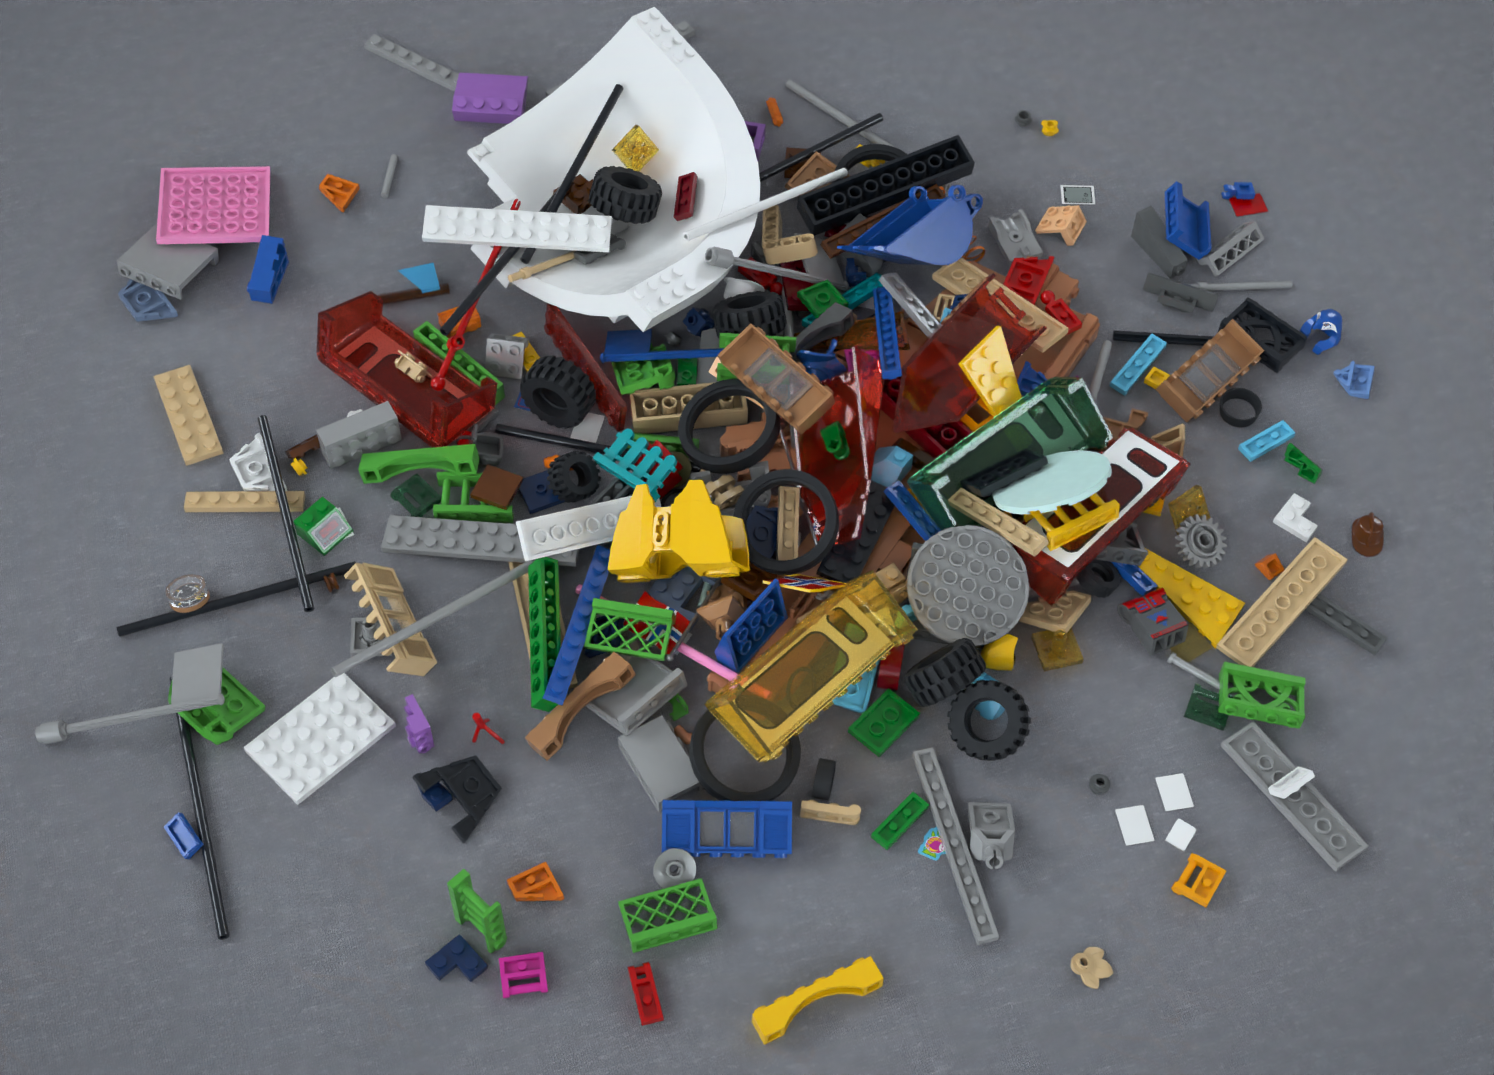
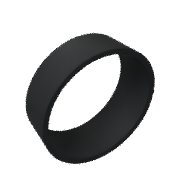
[1220,388,1262,427]

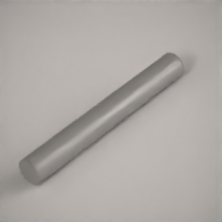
[381,154,398,198]

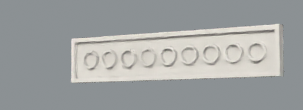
[422,205,612,252]

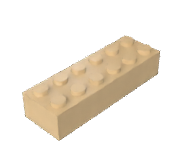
[629,382,748,434]

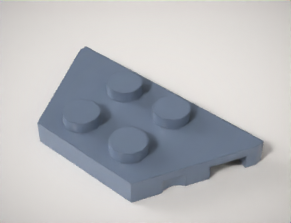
[118,279,178,322]

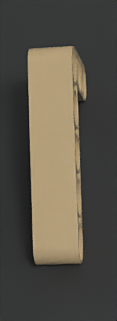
[762,205,818,265]

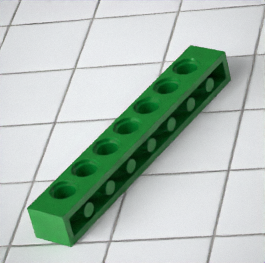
[528,557,561,712]

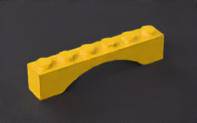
[752,956,884,1045]

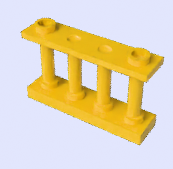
[1024,493,1120,551]

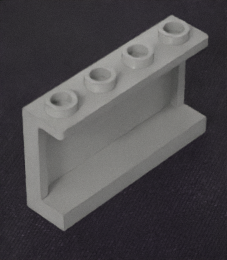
[618,715,703,812]

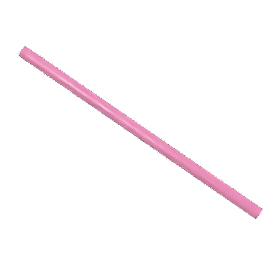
[575,584,772,701]

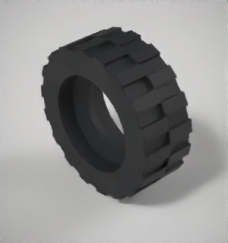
[1075,558,1121,598]

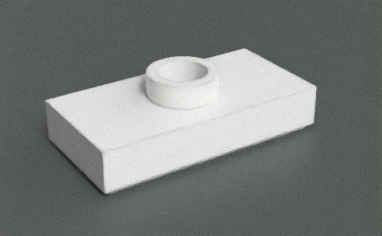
[1268,766,1315,799]

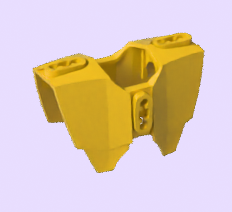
[608,480,750,583]

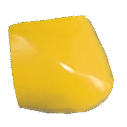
[980,634,1018,671]

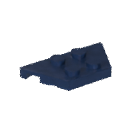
[747,505,778,559]

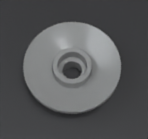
[653,848,696,889]

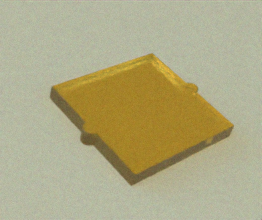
[1169,623,1212,662]

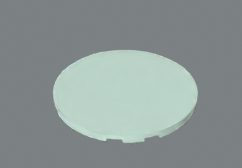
[992,451,1112,514]

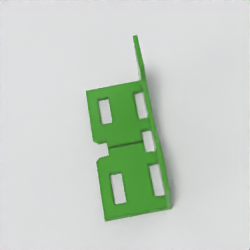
[668,693,689,721]

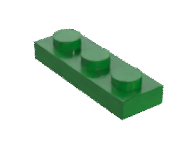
[871,792,929,850]

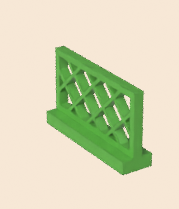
[584,598,676,661]
[618,878,717,953]

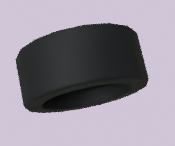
[812,758,836,801]

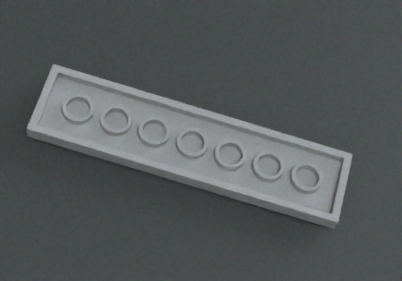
[1221,721,1369,872]

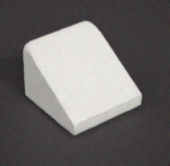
[1165,818,1197,851]

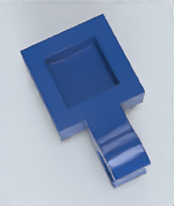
[1221,182,1255,200]

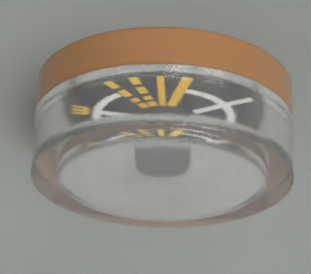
[165,574,210,613]

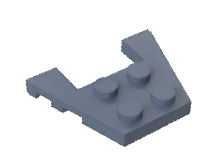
[648,567,723,633]

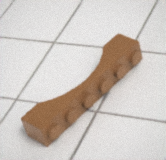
[525,652,636,761]

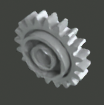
[1174,514,1227,569]

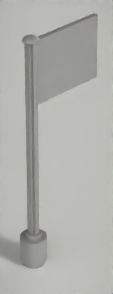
[705,233,849,291]
[35,643,225,744]

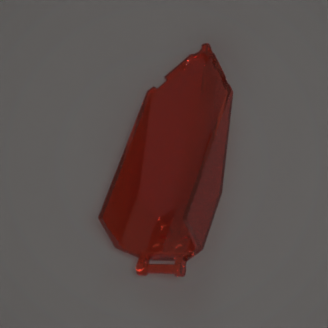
[892,273,1047,433]

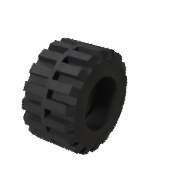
[547,451,601,503]

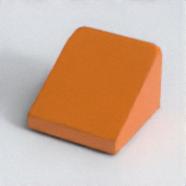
[1255,553,1285,580]

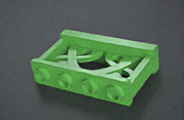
[1218,662,1306,728]

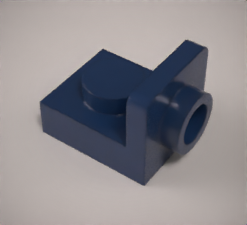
[845,258,866,287]
[418,782,453,812]

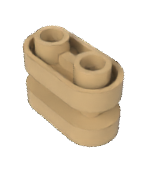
[705,474,745,510]

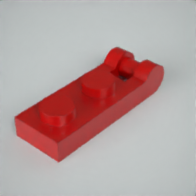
[627,962,664,1026]

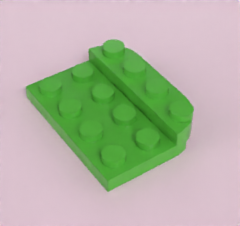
[611,343,676,395]
[168,667,266,745]

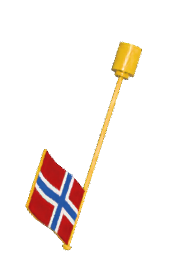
[763,574,852,593]

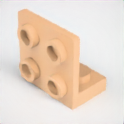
[1035,205,1087,246]

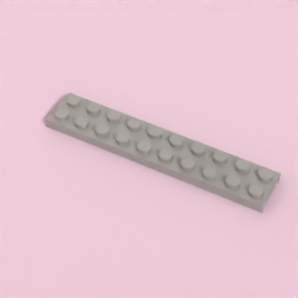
[381,515,580,567]

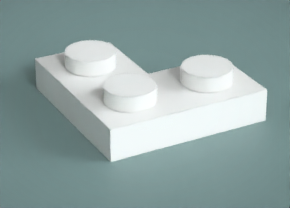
[1273,493,1318,543]

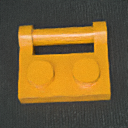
[1171,853,1226,908]

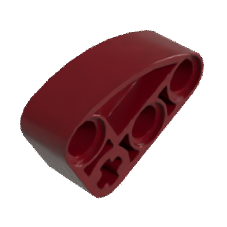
[877,635,906,691]

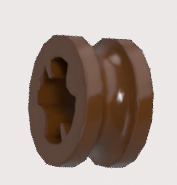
[323,573,339,593]

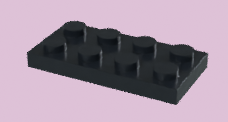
[960,448,1048,497]

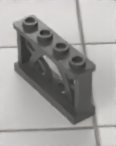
[1058,508,1148,566]

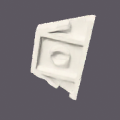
[229,432,287,491]

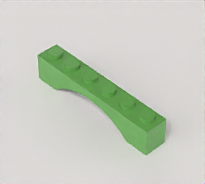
[358,444,480,484]

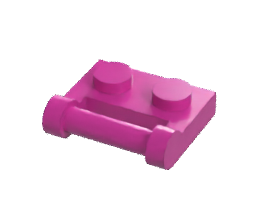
[499,952,548,999]

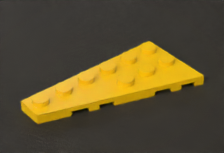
[958,326,1033,452]
[1138,548,1245,649]

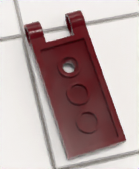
[779,259,815,311]

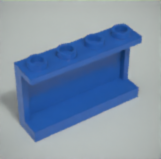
[1165,181,1212,260]

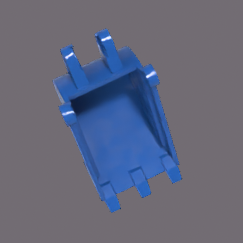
[837,185,983,265]

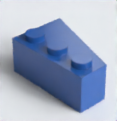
[247,235,289,304]

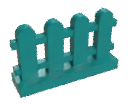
[593,428,677,503]

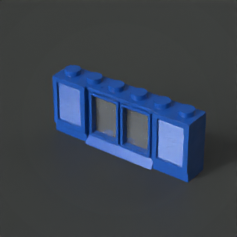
[662,799,792,858]

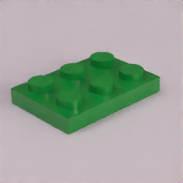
[848,688,920,757]

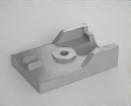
[988,209,1043,266]

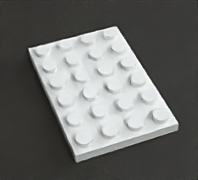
[244,673,396,805]

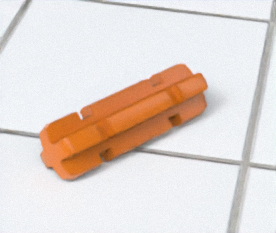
[766,97,784,127]

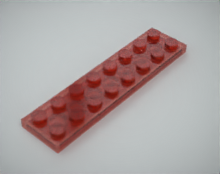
[544,303,627,432]

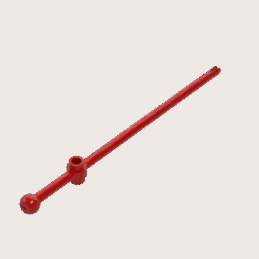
[430,199,521,391]

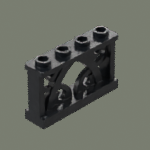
[1218,297,1307,373]

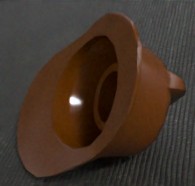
[1352,512,1384,557]

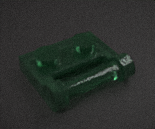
[390,473,442,517]
[1184,683,1234,731]

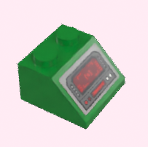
[293,497,353,556]

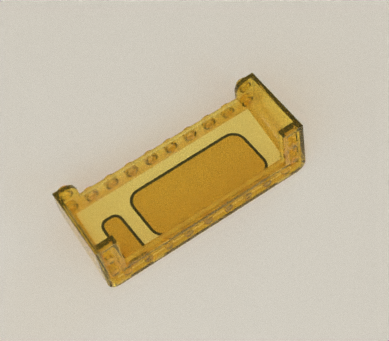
[704,570,918,763]

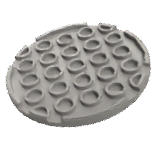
[907,525,1029,646]

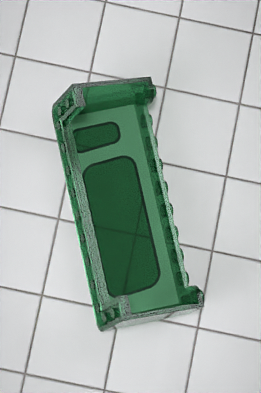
[907,377,1114,530]

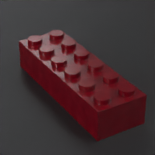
[868,367,977,466]

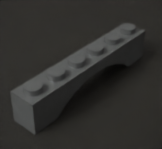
[770,302,855,390]

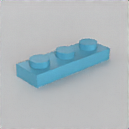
[1238,420,1295,462]

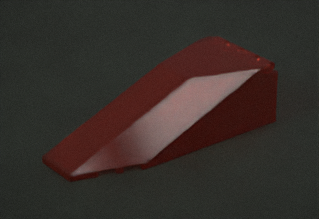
[789,346,884,546]

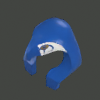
[1300,309,1342,355]

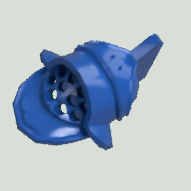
[791,339,847,390]

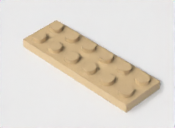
[153,365,224,466]

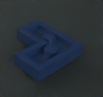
[425,934,488,982]

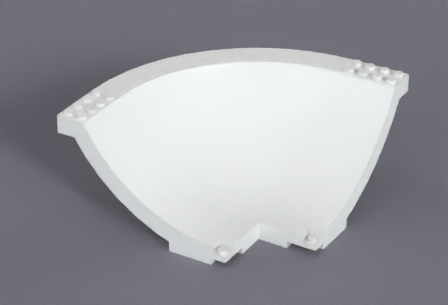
[467,7,760,332]

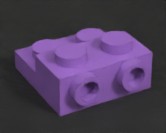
[404,694,435,754]

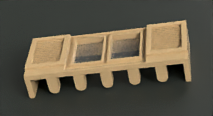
[344,563,437,676]

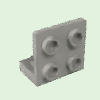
[485,333,529,379]

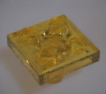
[612,124,659,171]
[1168,485,1210,535]
[1031,628,1084,672]

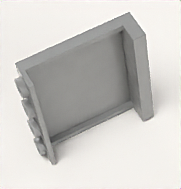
[117,224,219,300]
[577,640,687,736]

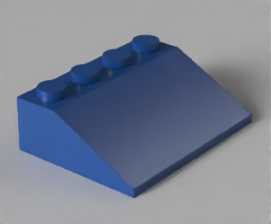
[715,578,788,673]

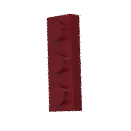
[673,172,698,221]

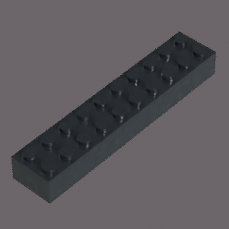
[797,135,975,236]

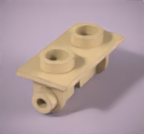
[394,350,432,383]

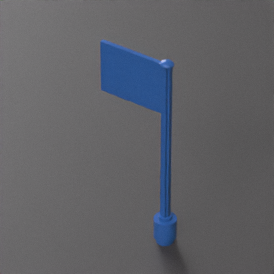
[600,329,774,364]

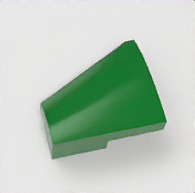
[1284,443,1323,484]

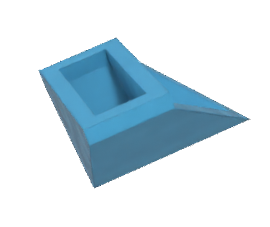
[397,263,440,293]

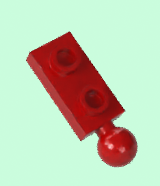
[738,257,783,295]
[1040,290,1082,335]

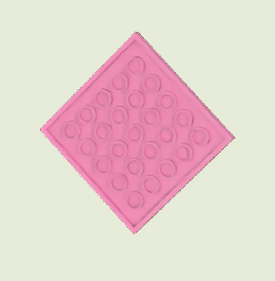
[156,166,271,245]

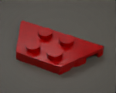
[1003,256,1054,305]

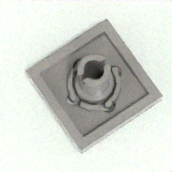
[350,617,393,657]

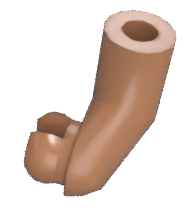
[673,725,692,744]

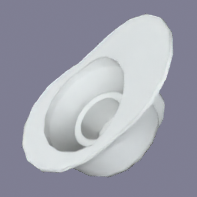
[724,277,765,299]

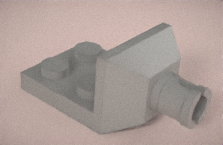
[968,802,1015,869]

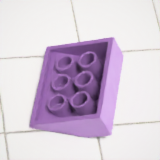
[452,72,528,124]

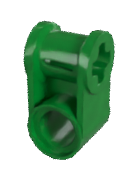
[820,421,850,460]

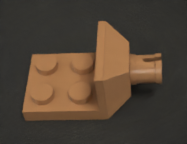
[697,584,748,640]

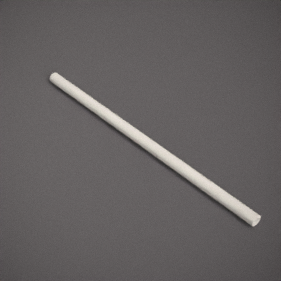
[683,168,848,241]

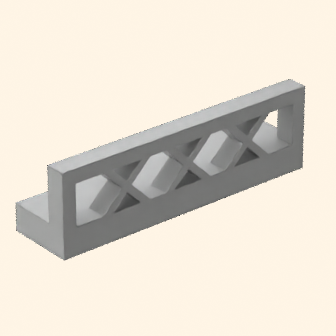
[1197,221,1264,277]

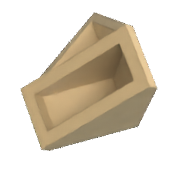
[1151,423,1185,472]

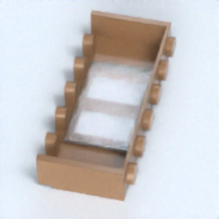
[1156,319,1264,423]
[718,324,835,435]

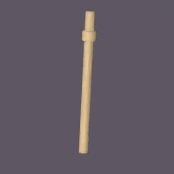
[508,250,575,282]

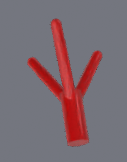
[472,713,505,744]

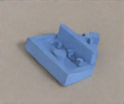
[1333,361,1375,399]

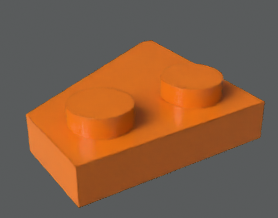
[319,174,360,213]
[506,862,564,901]

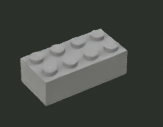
[316,401,402,469]

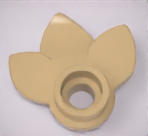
[1071,947,1113,989]

